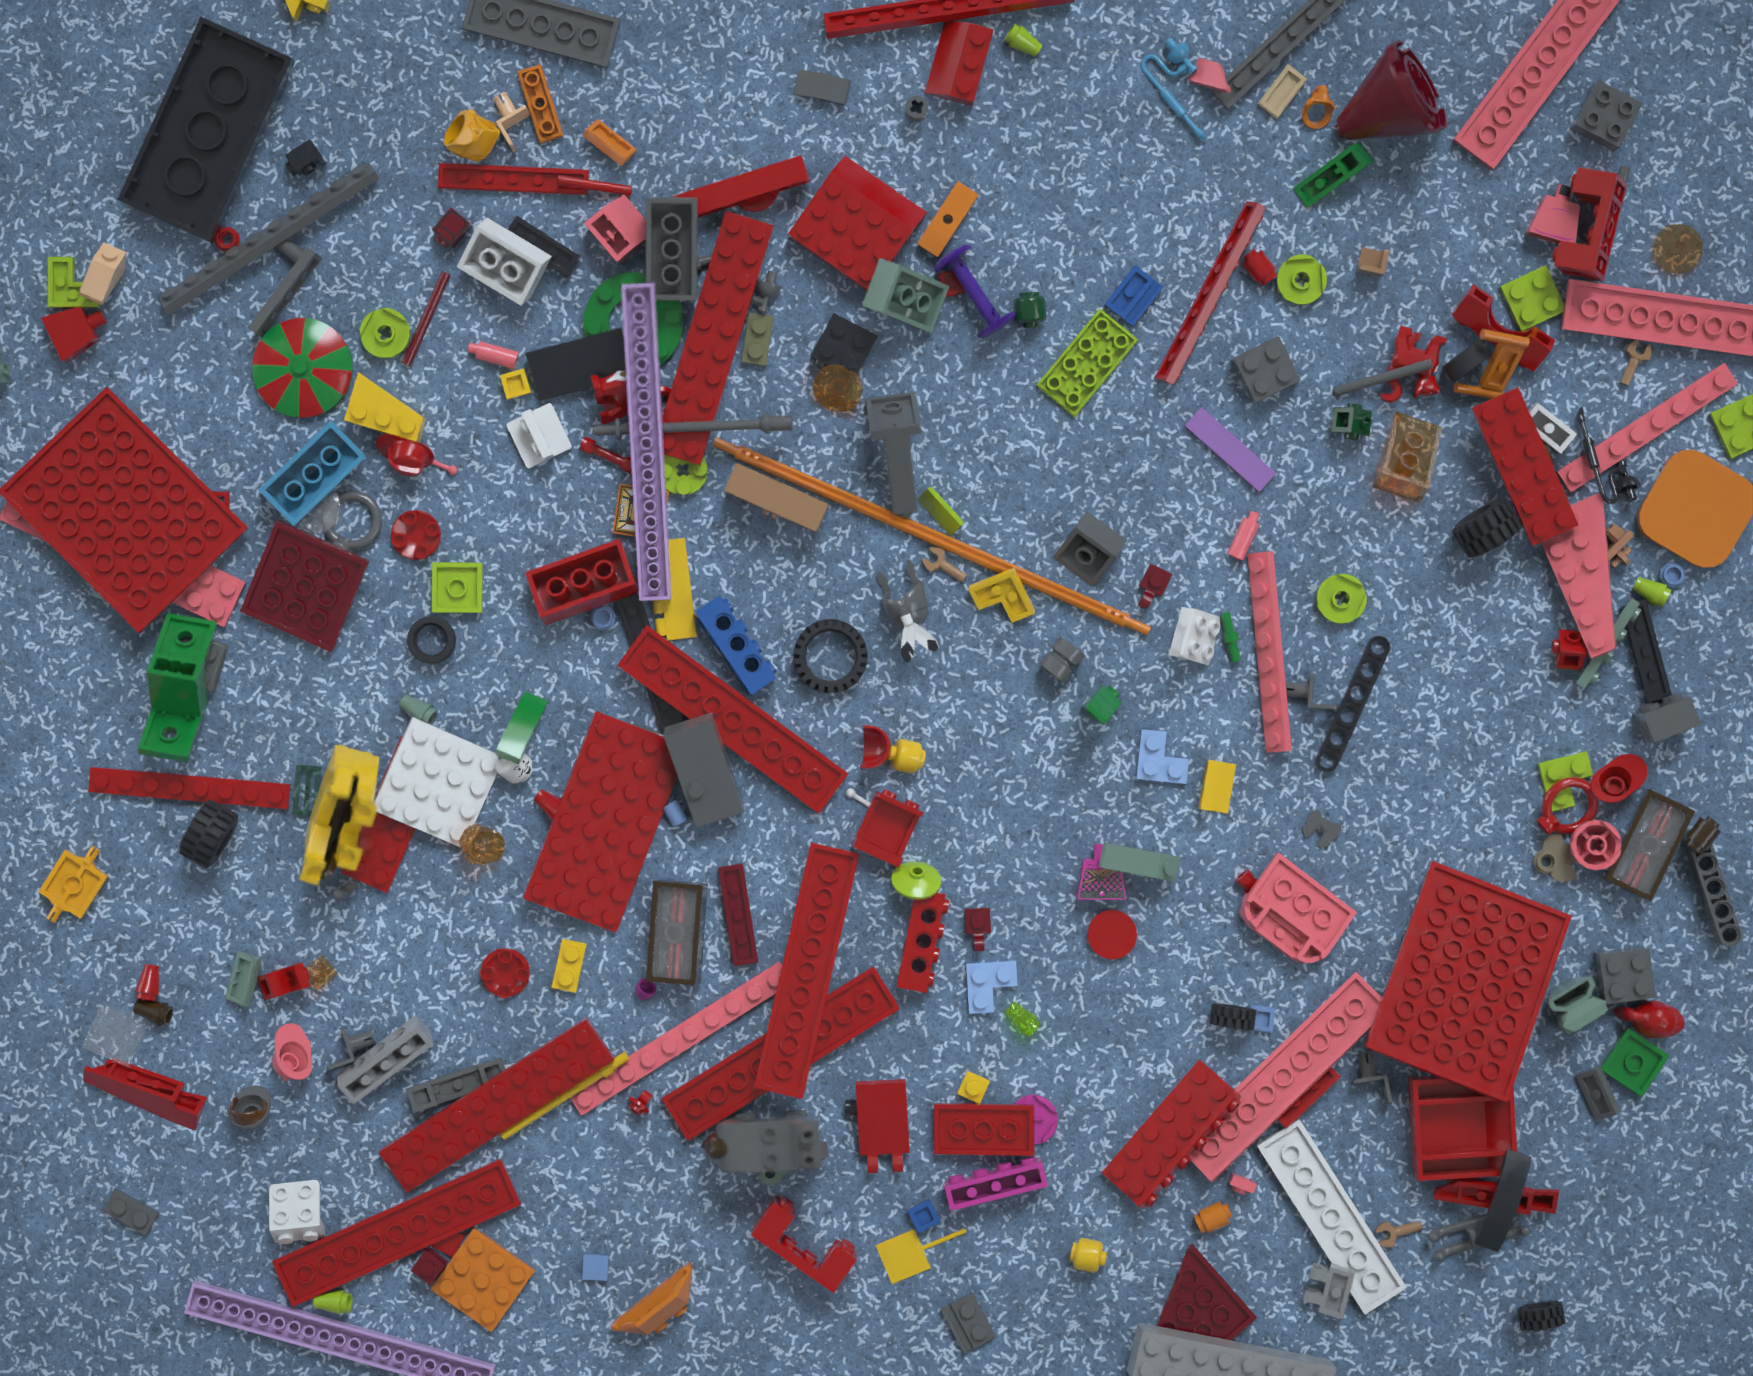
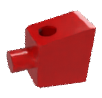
[41,306,107,363]

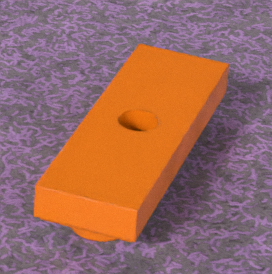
[517,64,564,144]
[917,181,979,258]

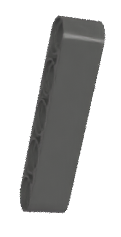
[1683,828,1742,947]

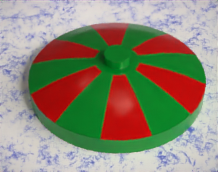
[252,318,353,418]

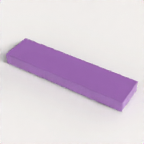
[1185,407,1276,492]

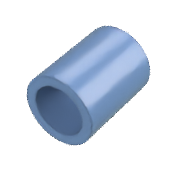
[662,800,689,827]

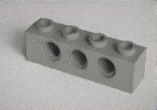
[336,1015,434,1104]

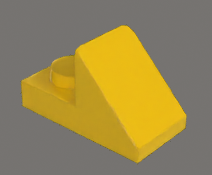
[285,0,331,23]

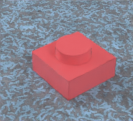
[1228,1172,1257,1195]

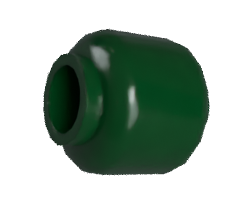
[1013,292,1047,328]

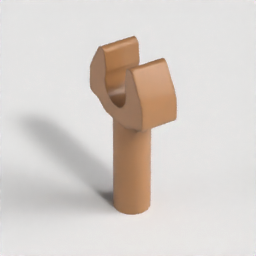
[1620,340,1652,386]
[922,547,967,583]
[1375,1221,1423,1247]

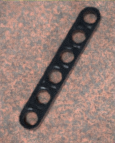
[1315,636,1390,772]

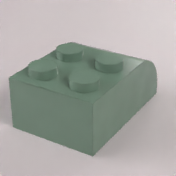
[862,258,949,333]

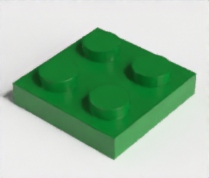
[1601,1027,1670,1097]

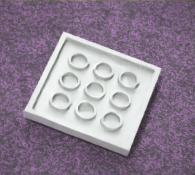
[374,717,497,848]

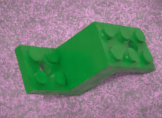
[138,613,217,763]

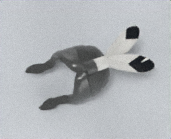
[877,560,939,663]

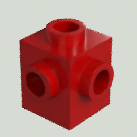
[1551,629,1589,670]

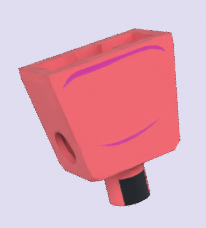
[1525,185,1580,244]

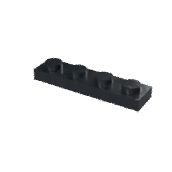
[1620,600,1672,703]

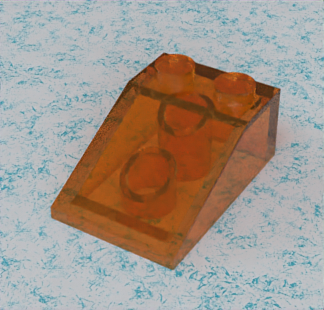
[1373,412,1443,503]

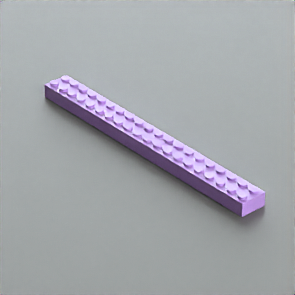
[622,283,672,601]
[184,1280,496,1376]

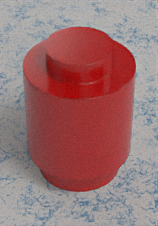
[1242,249,1277,287]

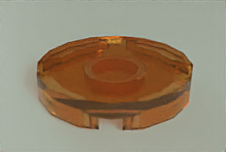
[1652,224,1703,274]
[813,365,863,412]

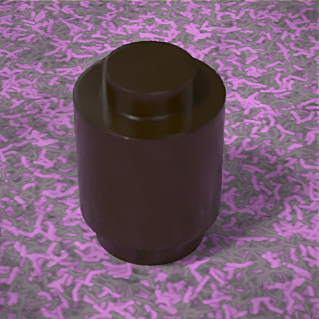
[1684,816,1721,854]

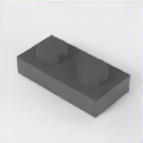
[1575,1066,1621,1120]
[103,1188,159,1236]

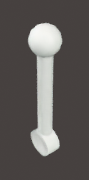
[846,788,870,807]

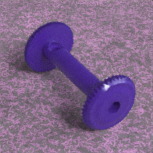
[934,245,1015,339]

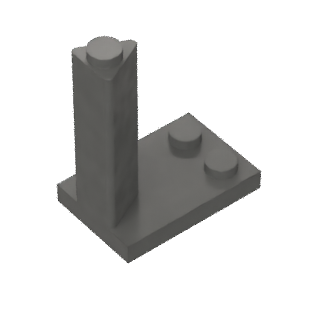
[866,392,922,517]

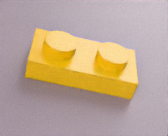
[551,938,587,993]

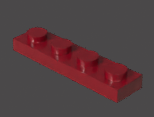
[718,863,759,966]

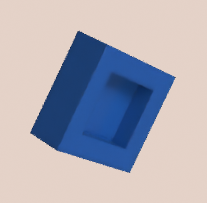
[907,1198,941,1233]

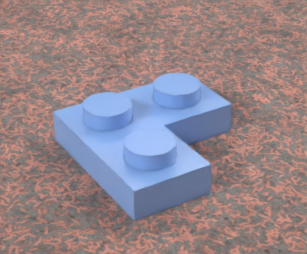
[1136,729,1189,784]
[966,960,1018,1014]

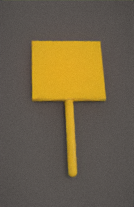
[875,1229,966,1284]

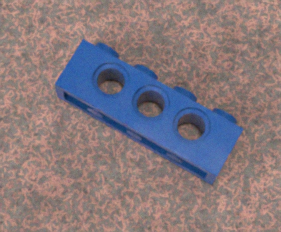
[693,595,776,697]

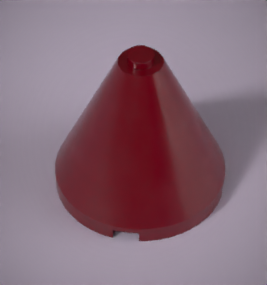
[1335,40,1448,140]

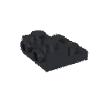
[810,313,878,382]

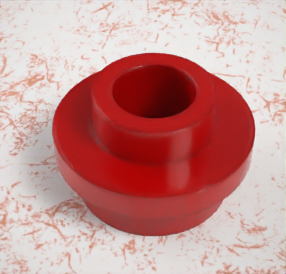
[214,227,240,252]

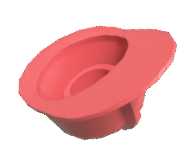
[272,1023,312,1081]

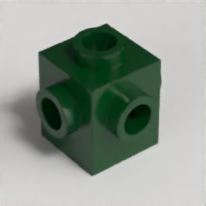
[1331,403,1372,440]

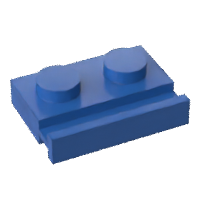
[1104,265,1163,327]

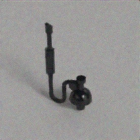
[1577,407,1641,504]

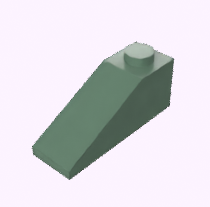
[1099,842,1180,882]

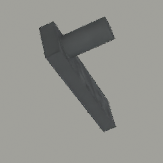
[248,238,322,337]

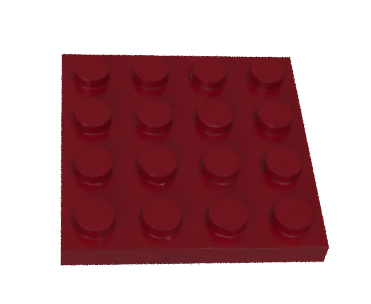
[240,520,370,652]

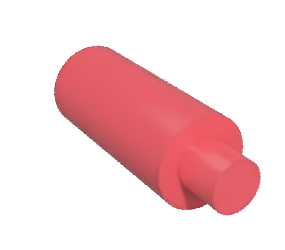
[467,341,519,369]
[1227,511,1260,561]

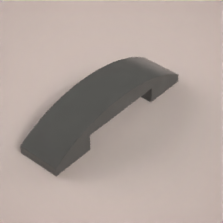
[406,1057,505,1113]

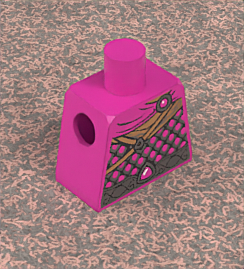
[1077,844,1126,900]

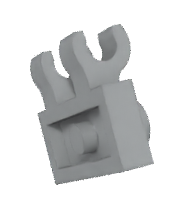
[1303,1263,1356,1320]

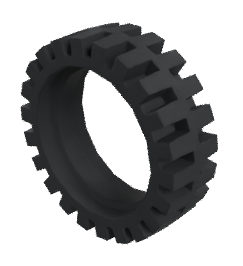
[794,619,868,693]

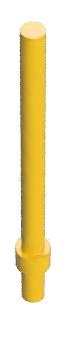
[500,1051,630,1140]

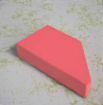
[1189,58,1231,93]

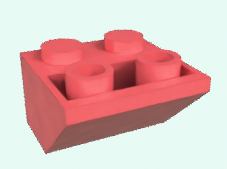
[584,195,646,265]

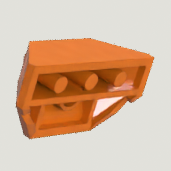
[610,1261,693,1335]

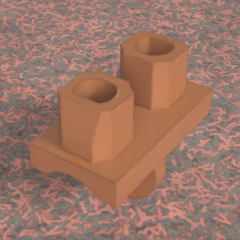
[1606,524,1634,568]

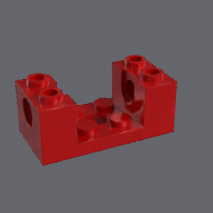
[1552,167,1627,282]
[751,1195,857,1293]

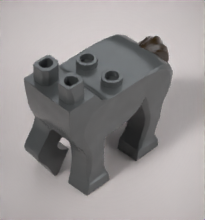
[701,1110,828,1173]

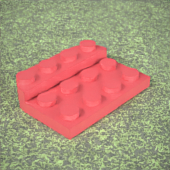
[1239,853,1357,964]

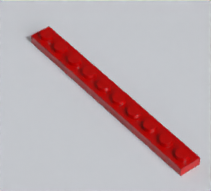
[823,0,1075,39]

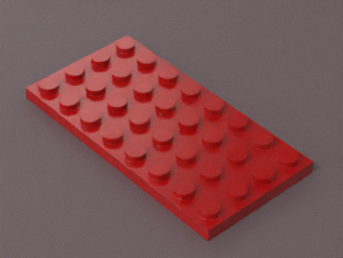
[522,710,678,932]

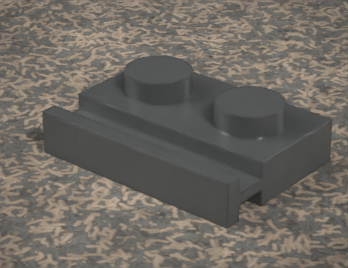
[941,1291,996,1354]

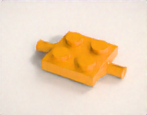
[38,845,109,923]

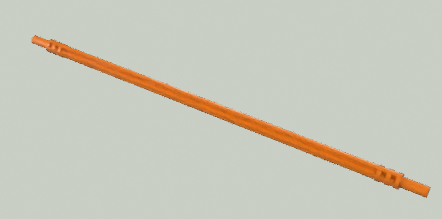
[712,437,1151,635]

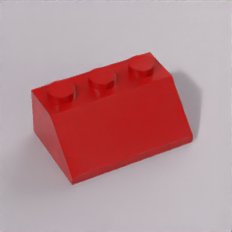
[925,21,994,107]

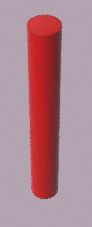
[556,175,632,196]

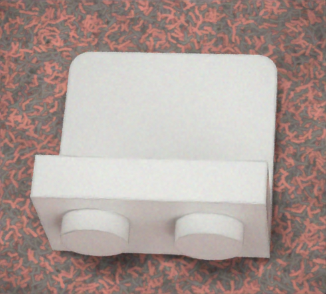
[269,1180,325,1244]

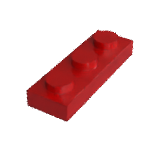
[1278,1067,1341,1129]

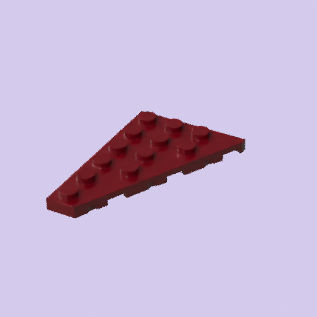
[1156,1243,1257,1340]

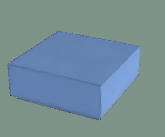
[1250,1004,1276,1033]
[582,1253,609,1281]

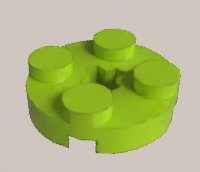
[1276,254,1327,305]
[360,308,411,359]
[664,455,708,495]
[1316,574,1367,624]

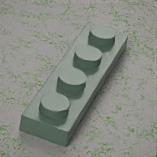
[1576,597,1641,688]

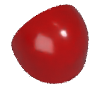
[860,725,892,769]

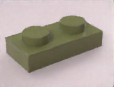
[741,313,774,366]

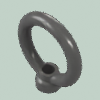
[322,491,382,552]

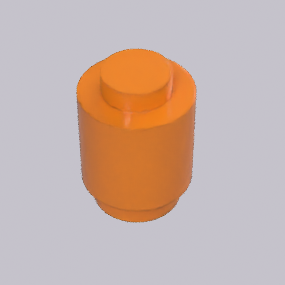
[1194,1201,1233,1234]

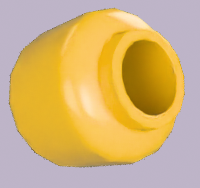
[888,739,926,774]
[1070,1237,1108,1273]

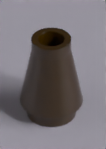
[133,999,173,1027]

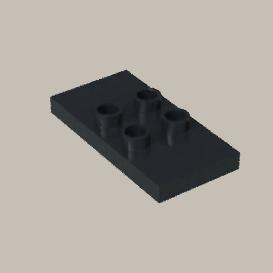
[117,16,296,244]

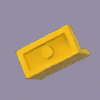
[1198,759,1236,813]

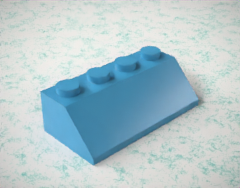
[258,420,367,526]

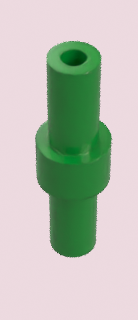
[1220,612,1241,662]

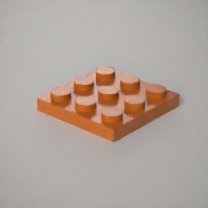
[431,1227,535,1332]

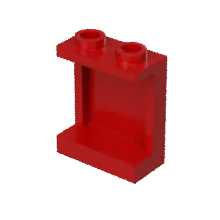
[851,789,923,867]

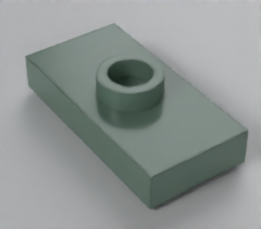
[225,951,262,1007]

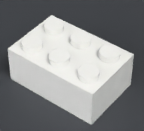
[457,218,552,306]

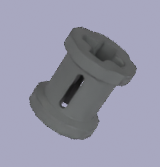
[905,96,928,122]

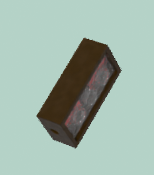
[1603,789,1695,901]
[646,880,708,985]

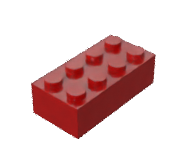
[525,539,639,626]

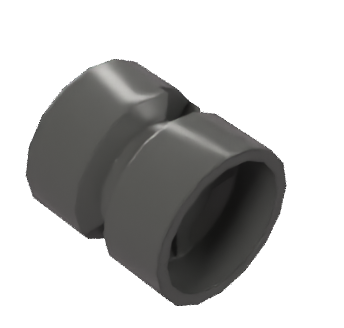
[1039,636,1085,683]

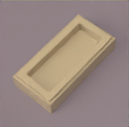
[1257,64,1307,120]

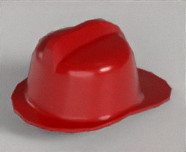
[376,434,434,477]
[1591,754,1648,803]

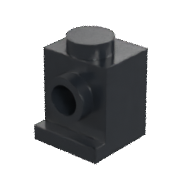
[285,139,327,177]

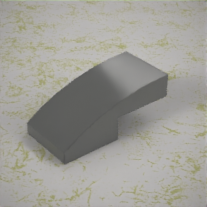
[793,69,851,105]

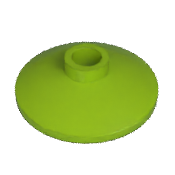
[891,861,941,899]

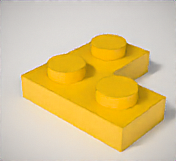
[968,568,1035,623]

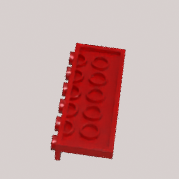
[1101,1059,1242,1210]

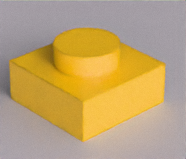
[500,368,532,400]
[957,1070,990,1104]

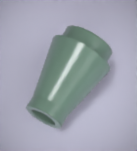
[399,694,438,725]

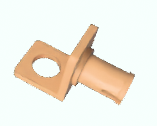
[493,92,531,152]

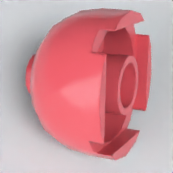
[1569,820,1621,870]

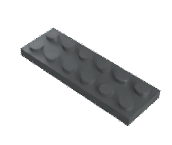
[462,0,621,69]

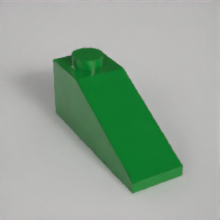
[1293,141,1374,208]
[1081,685,1121,725]

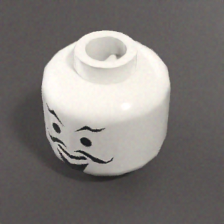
[495,753,533,784]

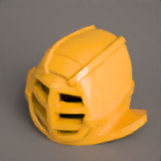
[444,109,501,162]

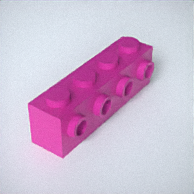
[944,1156,1048,1211]

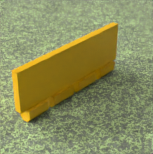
[652,538,697,640]

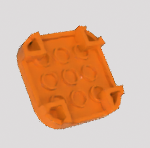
[1636,450,1753,568]

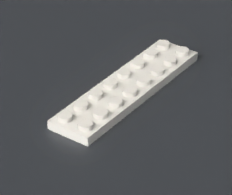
[1256,1119,1407,1314]

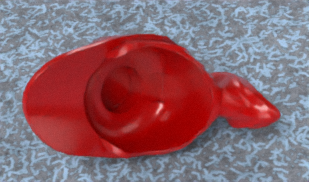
[1614,1000,1685,1039]

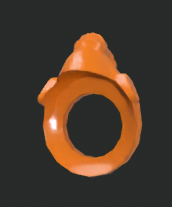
[1301,85,1336,129]

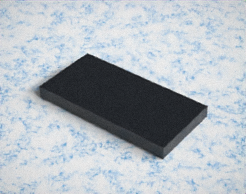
[525,327,626,401]

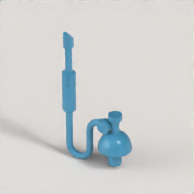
[1140,37,1207,141]

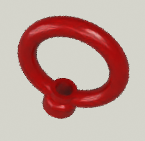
[1536,777,1598,835]

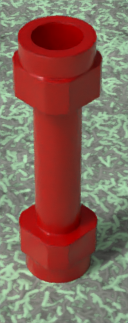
[579,436,632,475]

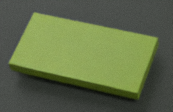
[1036,309,1138,417]

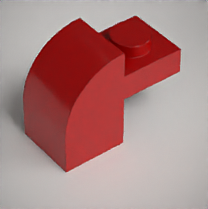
[257,962,310,1001]

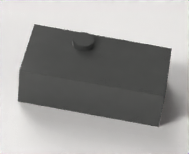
[646,197,698,300]
[664,712,744,827]

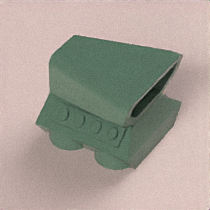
[1548,976,1608,1034]

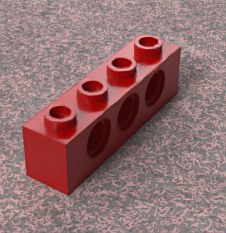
[897,892,949,993]

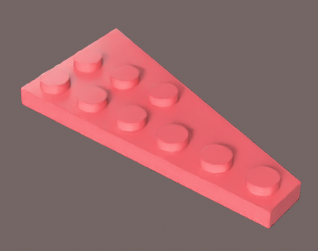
[1541,492,1616,659]

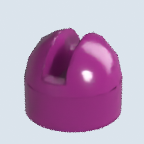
[634,978,656,1001]

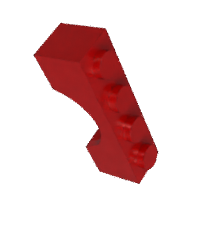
[1451,284,1555,372]

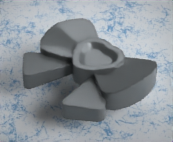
[1302,809,1341,847]

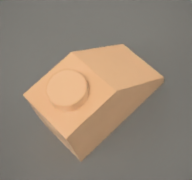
[79,243,127,305]

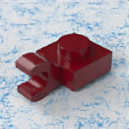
[1138,563,1173,609]
[965,908,991,951]

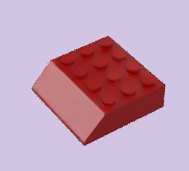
[788,156,927,292]
[1407,1075,1517,1181]

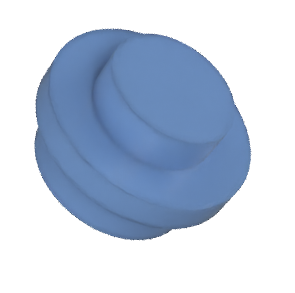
[1659,562,1685,587]
[590,605,616,630]

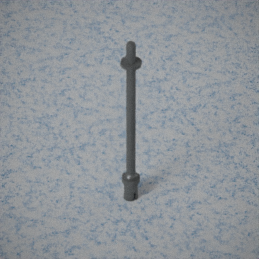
[592,414,793,441]

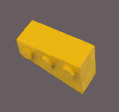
[344,372,427,443]

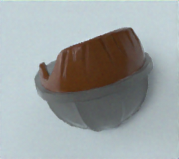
[228,1085,271,1131]

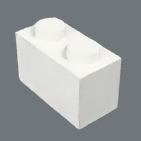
[1529,402,1577,454]

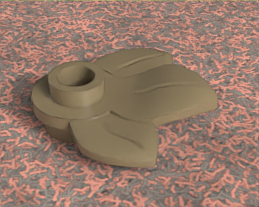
[1533,833,1577,882]

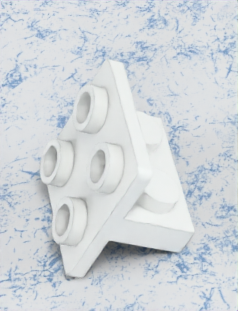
[506,403,572,468]
[1169,607,1221,665]

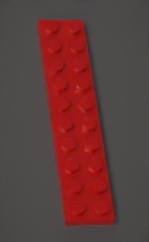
[662,211,774,466]
[617,625,849,813]
[754,842,859,1099]
[661,966,900,1141]
[379,1017,615,1192]
[272,1158,522,1307]

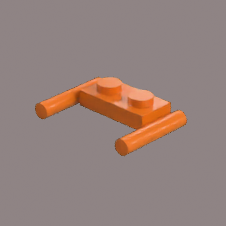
[1453,329,1530,399]

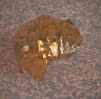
[459,824,505,865]

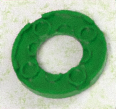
[583,272,684,366]

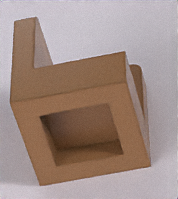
[1356,247,1390,278]

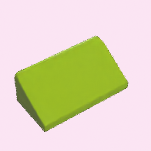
[917,487,964,535]

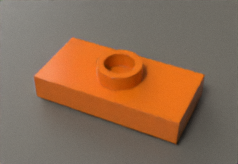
[582,119,637,167]

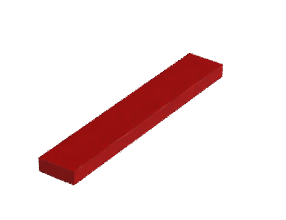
[438,163,589,196]

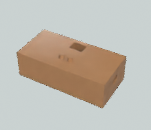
[724,463,829,534]

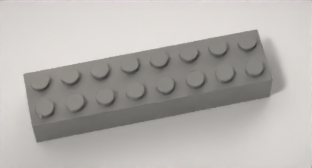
[1127,1323,1337,1376]

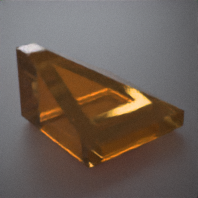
[306,954,338,990]

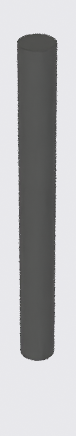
[1334,359,1433,396]

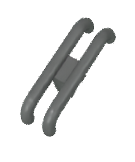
[1428,1213,1531,1261]

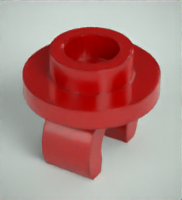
[627,1090,653,1116]

